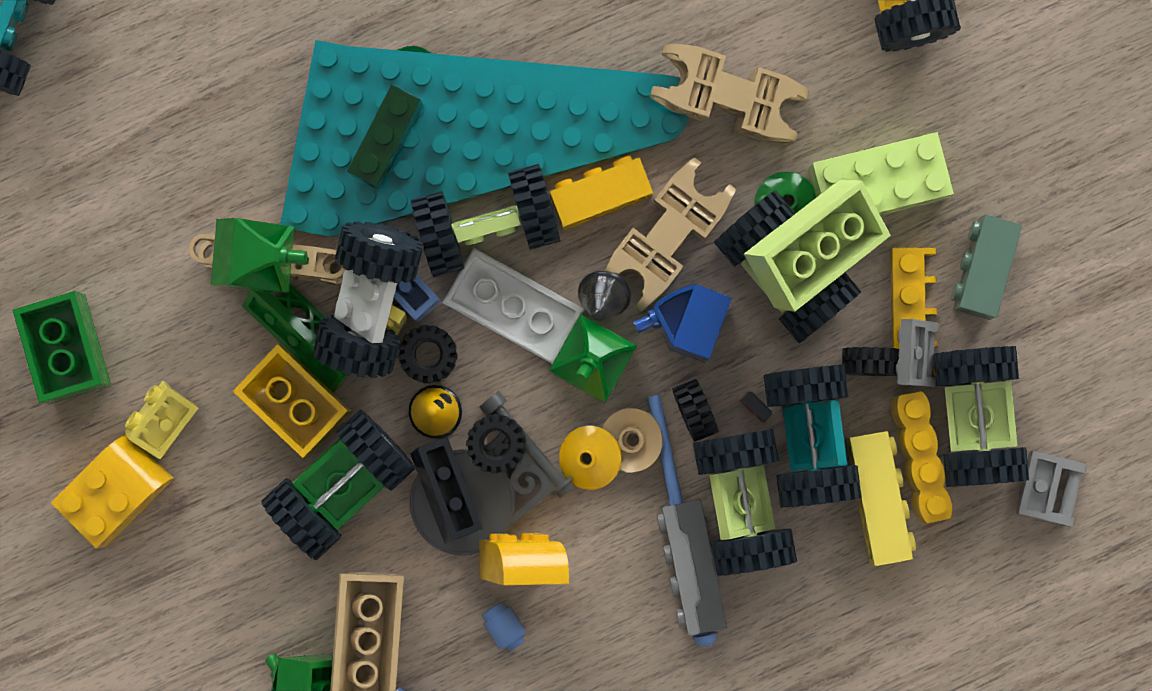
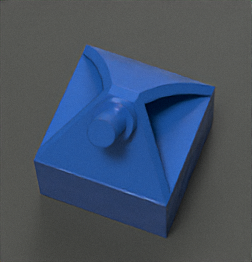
[633,284,732,363]

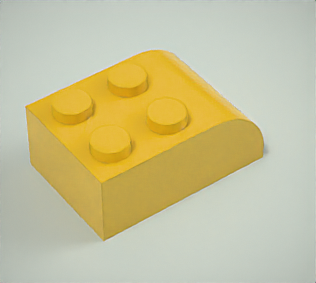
[233,344,353,458]
[51,434,175,549]
[479,533,569,585]

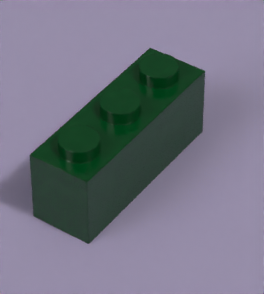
[347,84,423,190]

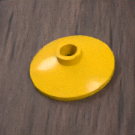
[559,426,622,490]

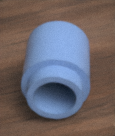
[482,601,527,652]

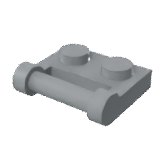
[896,319,939,387]
[1016,451,1087,527]

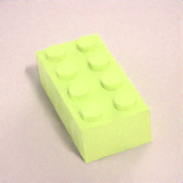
[808,132,954,216]
[744,180,891,312]

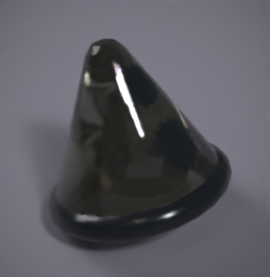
[578,271,631,322]

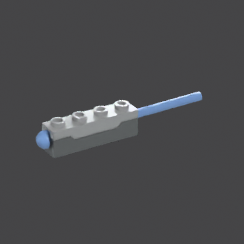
[647,395,727,647]

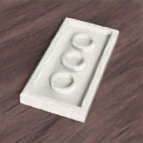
[442,247,585,365]

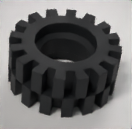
[398,325,458,384]
[842,347,899,376]
[672,379,719,442]
[466,414,527,474]

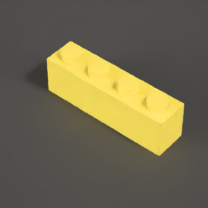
[845,431,916,566]

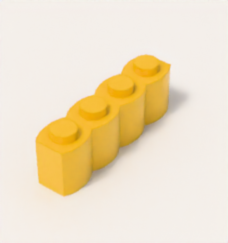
[891,391,952,524]

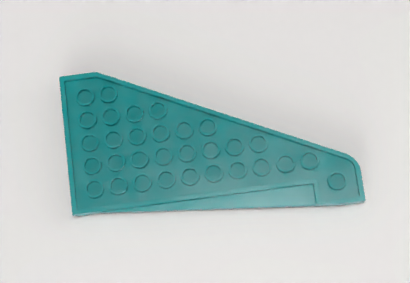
[280,40,689,237]

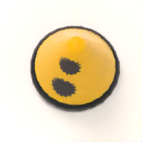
[408,385,462,439]

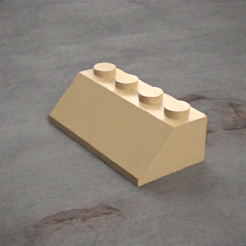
[330,572,404,691]

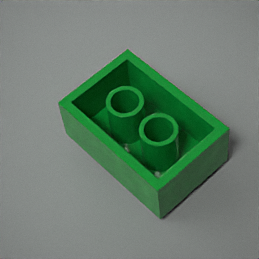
[12,291,112,404]

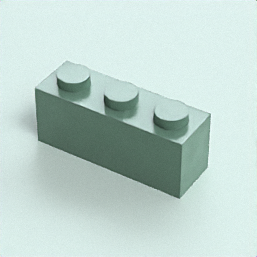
[951,214,1022,320]

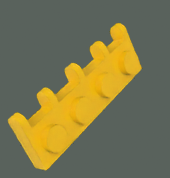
[890,248,938,376]

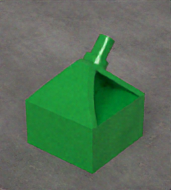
[210,218,308,292]
[549,314,637,403]
[265,653,333,691]

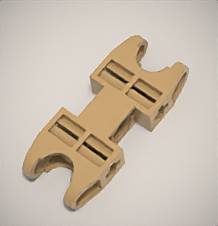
[650,44,809,143]
[600,158,736,312]
[189,234,345,285]

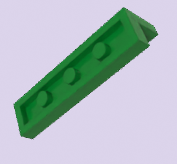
[242,283,348,393]

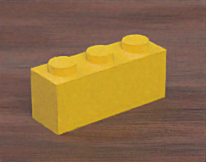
[550,156,653,231]

